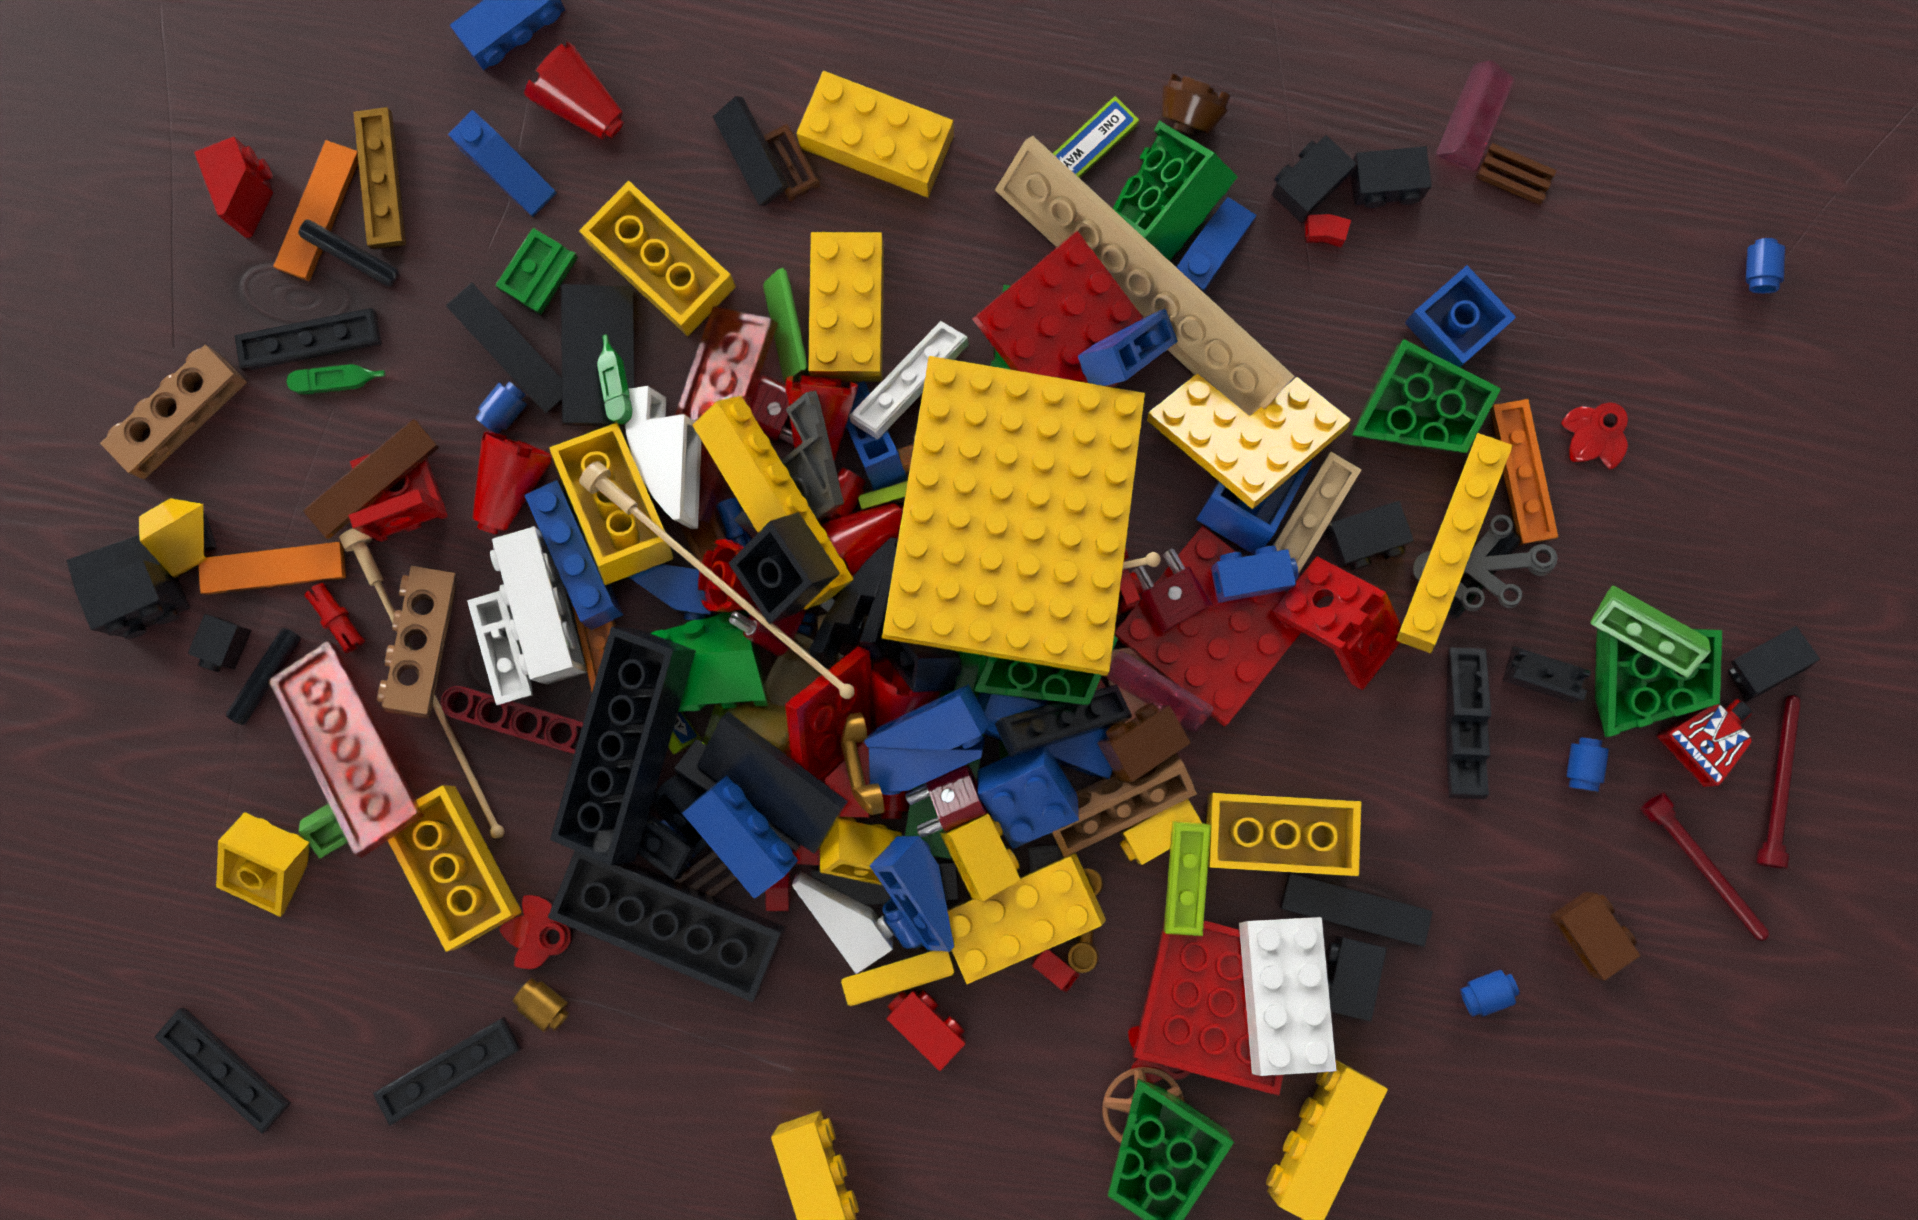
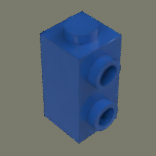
[1211,546,1299,603]

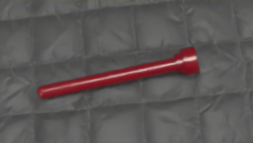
[1756,695,1801,869]
[1640,792,1769,941]

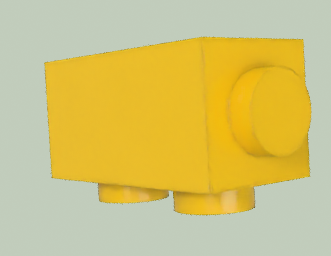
[1119,799,1202,865]

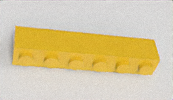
[692,396,854,610]
[1396,433,1513,654]

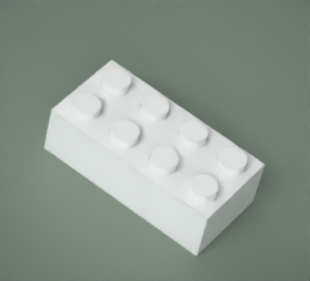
[490,527,587,685]
[1239,917,1336,1076]

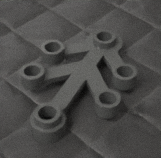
[1413,515,1558,611]

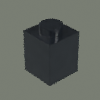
[188,614,251,672]

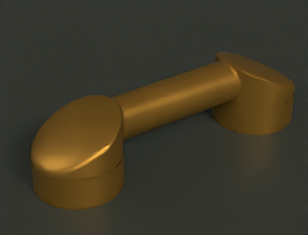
[841,712,884,815]
[1068,869,1103,973]

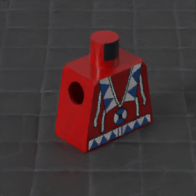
[1656,699,1752,787]

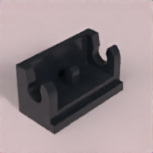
[1728,626,1820,703]
[1502,646,1591,703]

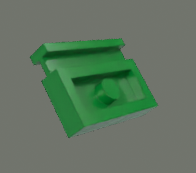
[495,228,578,315]

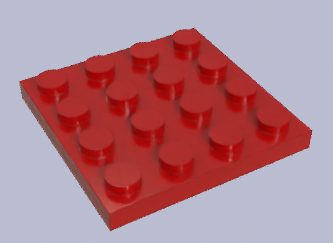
[972,231,1144,388]
[1114,525,1301,727]
[1132,919,1284,1096]

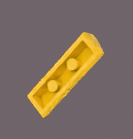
[841,951,955,1007]

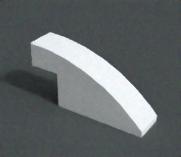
[625,386,701,529]

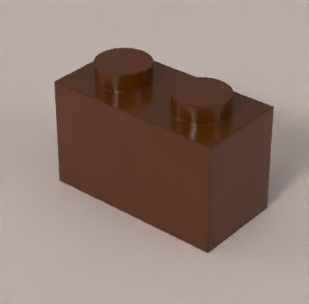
[1097,703,1191,782]
[1550,892,1641,981]

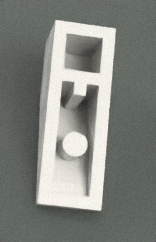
[467,591,533,705]
[792,871,894,974]

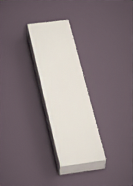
[849,321,969,440]

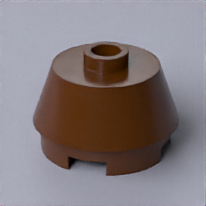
[1162,73,1231,136]

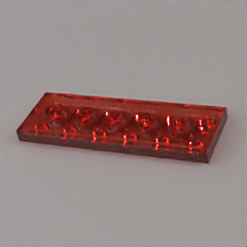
[648,306,778,523]
[268,640,424,858]

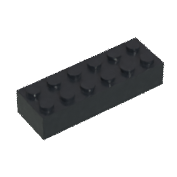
[550,627,696,866]
[548,851,787,1002]

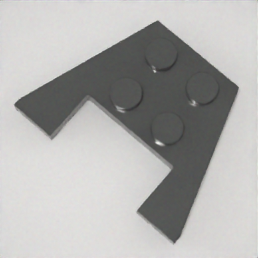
[781,391,844,522]

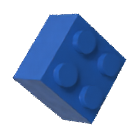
[1405,265,1516,367]
[977,746,1079,849]

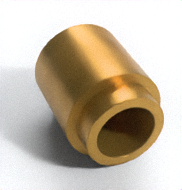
[512,978,569,1032]

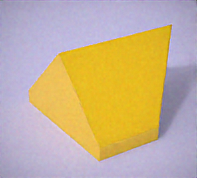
[139,498,207,578]

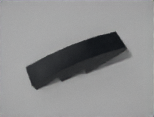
[446,282,562,413]
[809,537,898,670]
[1446,647,1491,800]

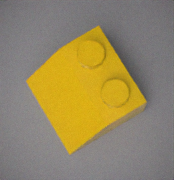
[216,812,310,917]

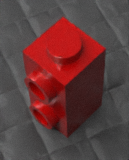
[886,988,966,1071]

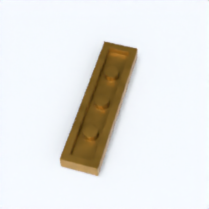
[353,107,406,249]

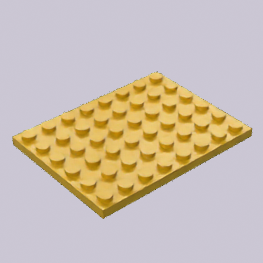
[882,356,1145,676]

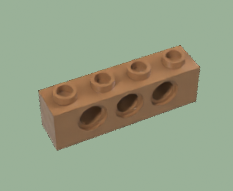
[100,345,247,480]
[377,566,458,719]
[1052,753,1197,858]

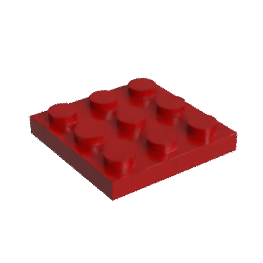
[785,646,876,782]

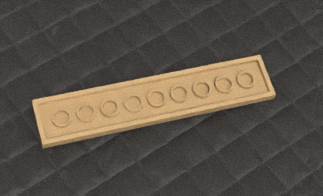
[995,136,1295,416]

